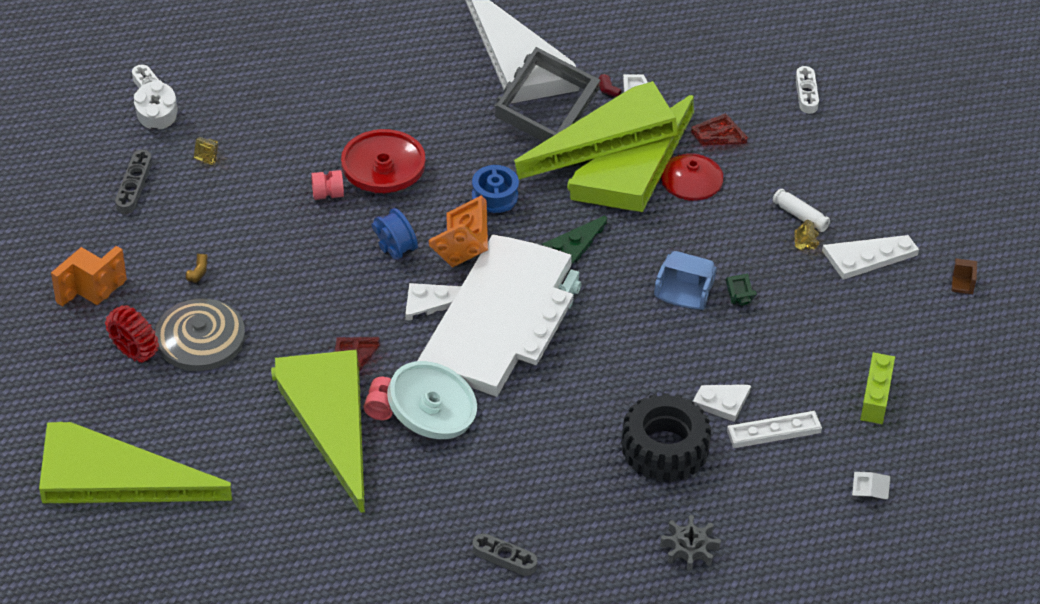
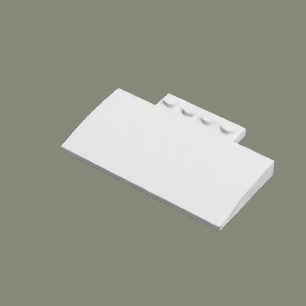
[417,235,573,397]

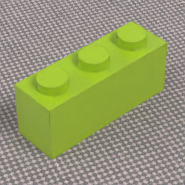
[860,352,895,424]

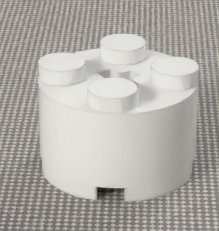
[134,80,178,129]

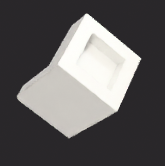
[852,472,890,499]

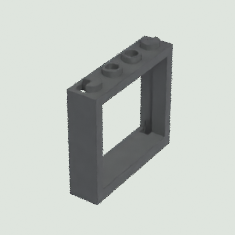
[494,47,600,142]

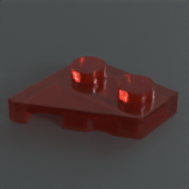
[691,113,748,145]
[335,337,380,372]

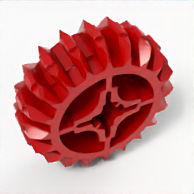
[105,305,159,363]

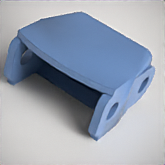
[654,251,717,310]

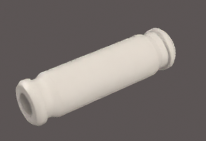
[773,189,830,232]

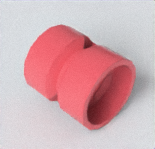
[311,170,344,200]
[364,377,393,420]

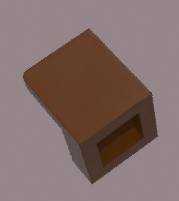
[951,258,977,295]

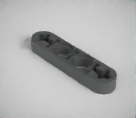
[115,150,152,214]

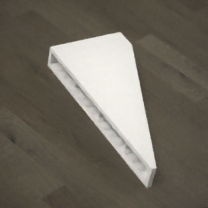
[465,0,580,104]

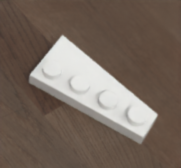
[822,235,919,280]

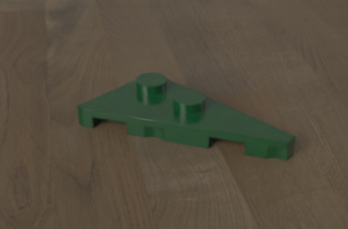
[542,215,608,275]

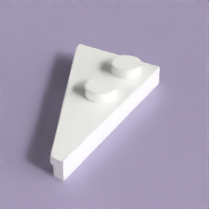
[405,283,461,321]

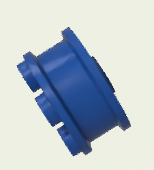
[472,165,519,213]
[371,208,418,260]

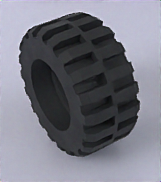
[621,393,711,482]

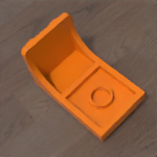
[429,195,488,268]

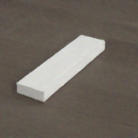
[727,411,822,448]

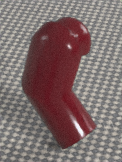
[598,74,622,97]

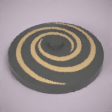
[155,298,245,371]

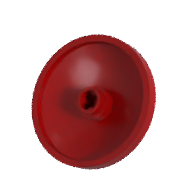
[341,129,425,193]

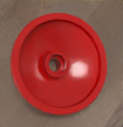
[661,153,723,201]

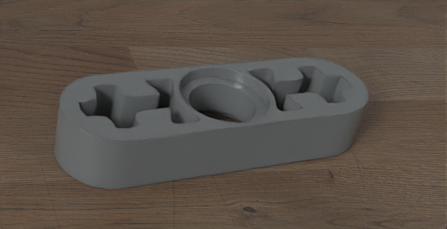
[473,534,537,576]

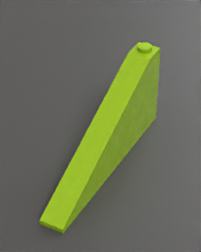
[514,81,678,179]
[567,95,694,212]
[271,350,365,513]
[39,422,232,503]

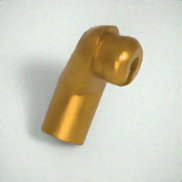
[186,254,208,283]

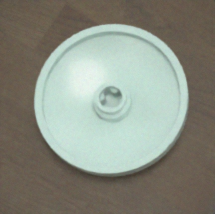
[387,361,477,439]

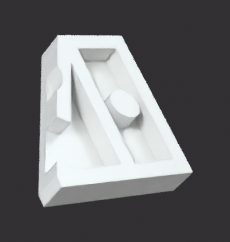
[693,385,751,422]

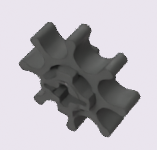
[660,515,721,571]

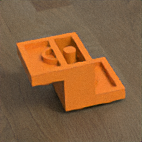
[51,246,127,307]

